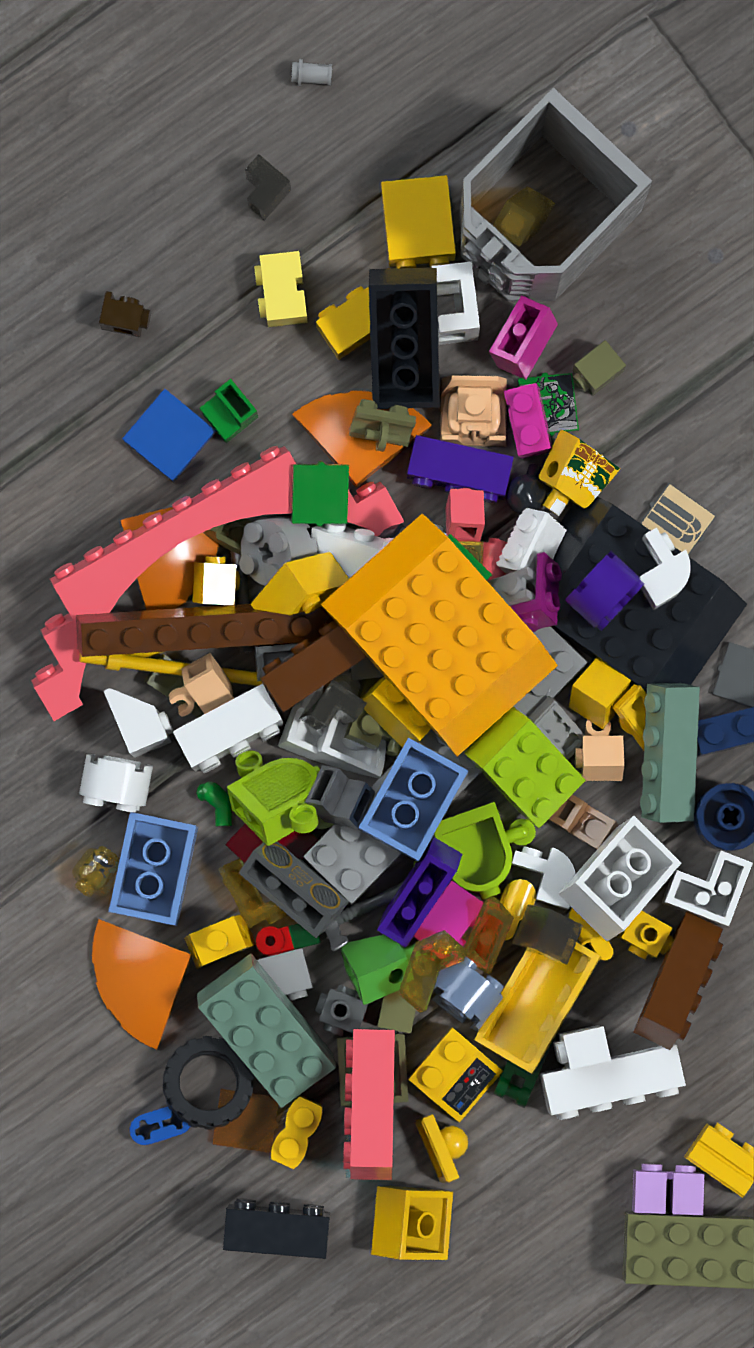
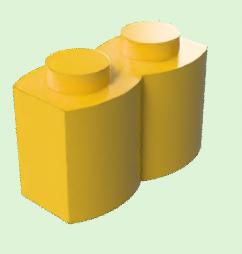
[271,1095,323,1169]

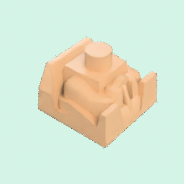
[440,375,507,447]

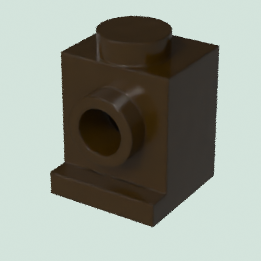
[99,291,151,337]

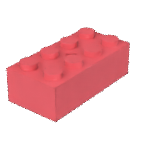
[343,1029,395,1180]

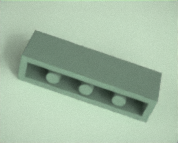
[640,683,700,823]

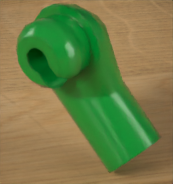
[196,781,232,826]

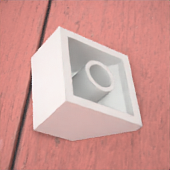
[104,688,174,758]

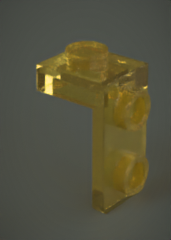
[218,858,287,928]
[399,930,467,1013]

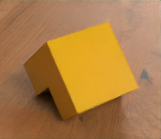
[569,658,631,729]

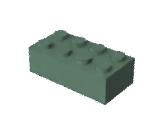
[197,953,336,1108]

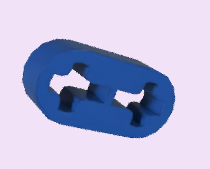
[130,1106,191,1145]

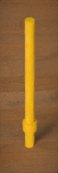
[79,654,265,687]

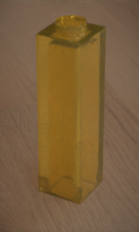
[493,186,555,247]

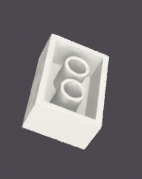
[172,684,284,773]
[559,816,681,942]

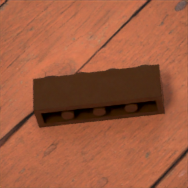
[259,620,367,712]
[633,911,723,1050]

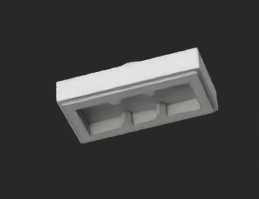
[528,696,585,760]

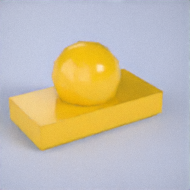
[612,684,647,751]
[415,1114,468,1183]

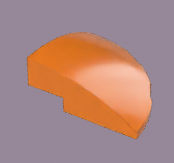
[292,391,432,488]
[121,507,219,610]
[92,919,192,1050]

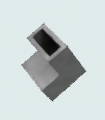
[305,765,375,829]

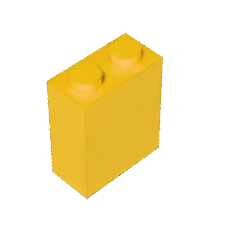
[381,175,456,269]

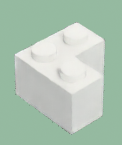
[662,851,752,927]

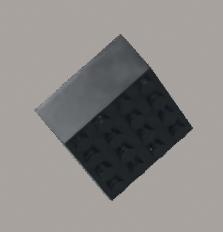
[550,497,747,694]

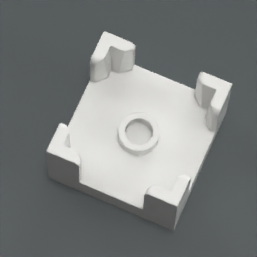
[431,261,480,345]

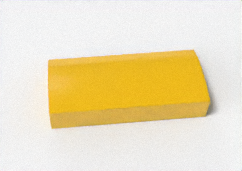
[474,923,601,1074]

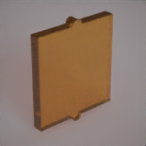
[212,1089,279,1153]

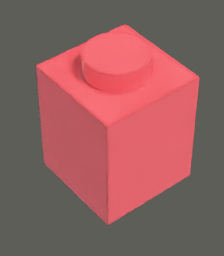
[445,488,485,543]

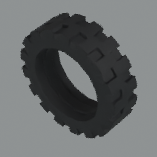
[162,1036,254,1130]

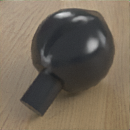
[506,463,546,515]

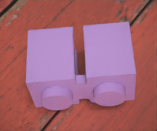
[632,1164,704,1215]

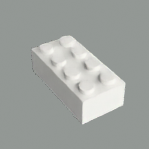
[539,1045,686,1120]

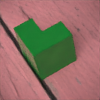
[199,379,258,443]

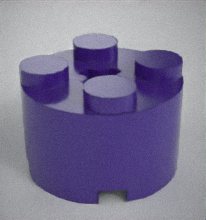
[565,551,645,631]

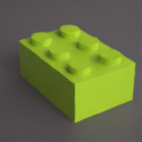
[464,707,586,828]

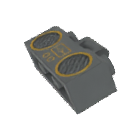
[239,841,349,938]

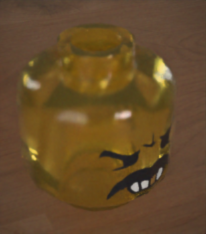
[72,846,120,897]

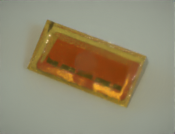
[462,896,514,974]

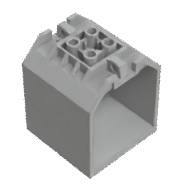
[460,88,652,302]

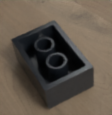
[223,1198,330,1259]

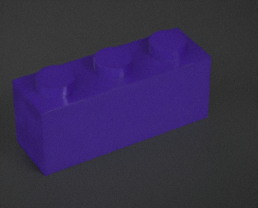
[407,435,514,503]
[377,837,462,947]

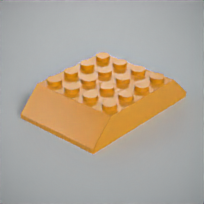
[320,513,558,757]

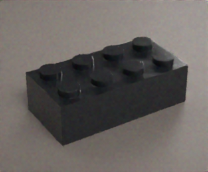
[369,268,440,409]

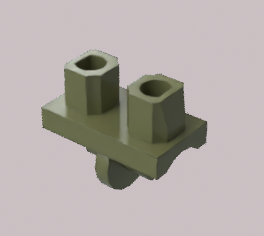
[349,399,416,452]

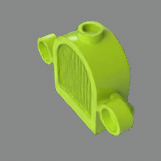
[227,751,320,846]
[413,802,536,900]

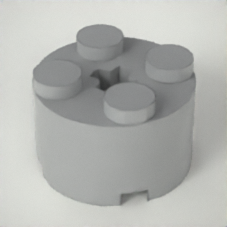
[239,514,318,586]

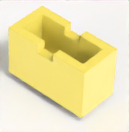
[254,251,308,327]

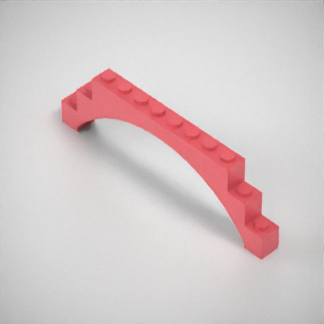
[31,446,404,721]

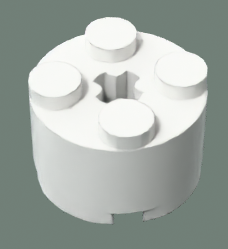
[79,754,153,812]

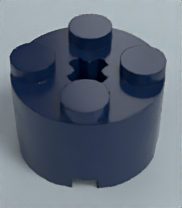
[694,783,754,852]

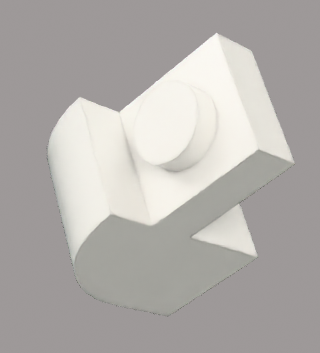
[640,528,690,610]
[512,846,576,910]

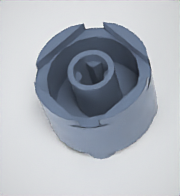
[424,954,504,1031]

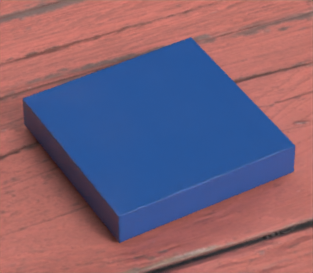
[122,389,216,483]

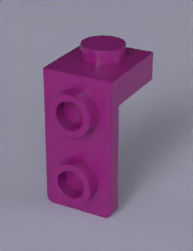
[510,552,562,632]

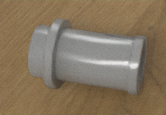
[291,59,332,86]

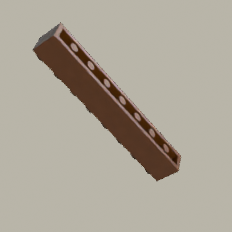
[76,604,334,657]

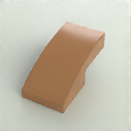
[548,794,618,850]

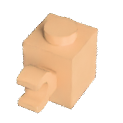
[169,653,234,717]
[575,720,624,781]

